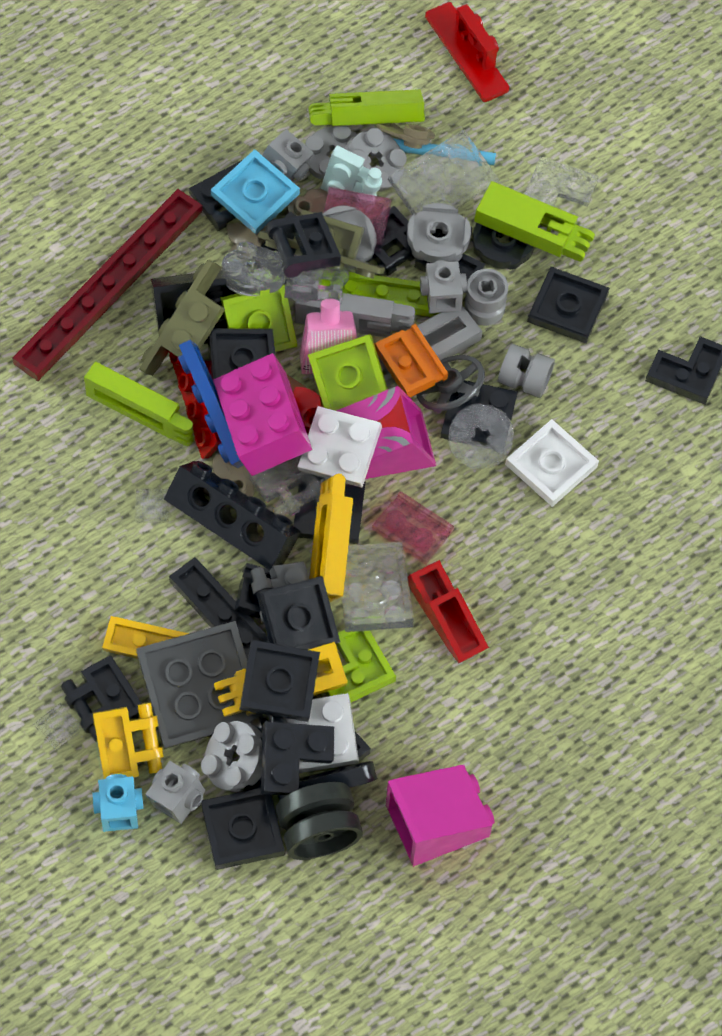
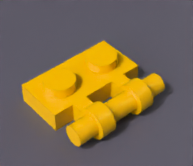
[93,702,164,779]

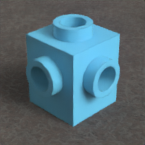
[92,774,144,832]

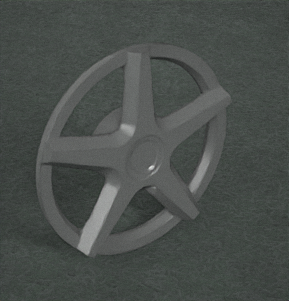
[416,355,485,414]

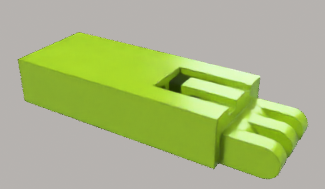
[308,89,425,126]
[474,181,595,262]
[84,361,194,446]

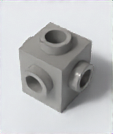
[262,129,314,181]
[420,260,467,313]
[145,761,206,824]

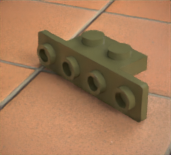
[258,209,385,279]
[139,260,225,376]

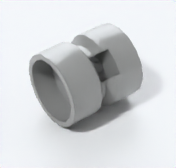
[465,269,508,326]
[498,343,555,398]

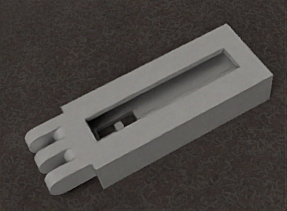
[295,286,415,337]
[377,306,482,386]

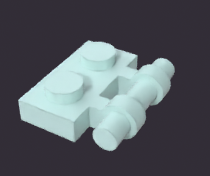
[321,145,382,211]

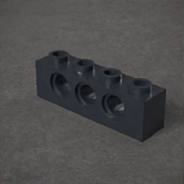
[164,461,301,570]

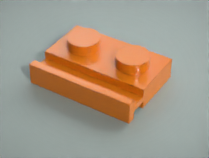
[375,324,448,397]

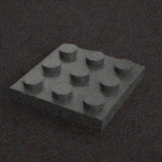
[136,621,264,749]

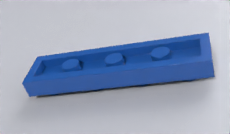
[178,340,244,468]

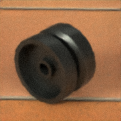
[276,782,363,860]

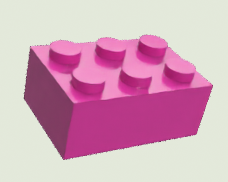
[213,353,313,476]

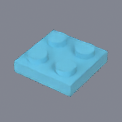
[211,149,300,235]

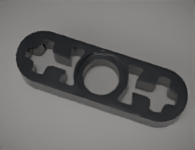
[278,761,378,801]

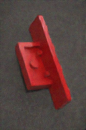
[425,2,510,102]
[169,351,222,459]

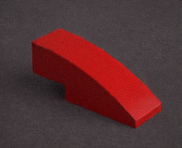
[405,560,489,664]

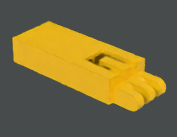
[309,473,353,602]
[214,642,348,717]

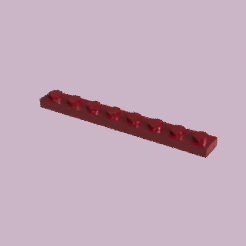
[12,189,202,382]

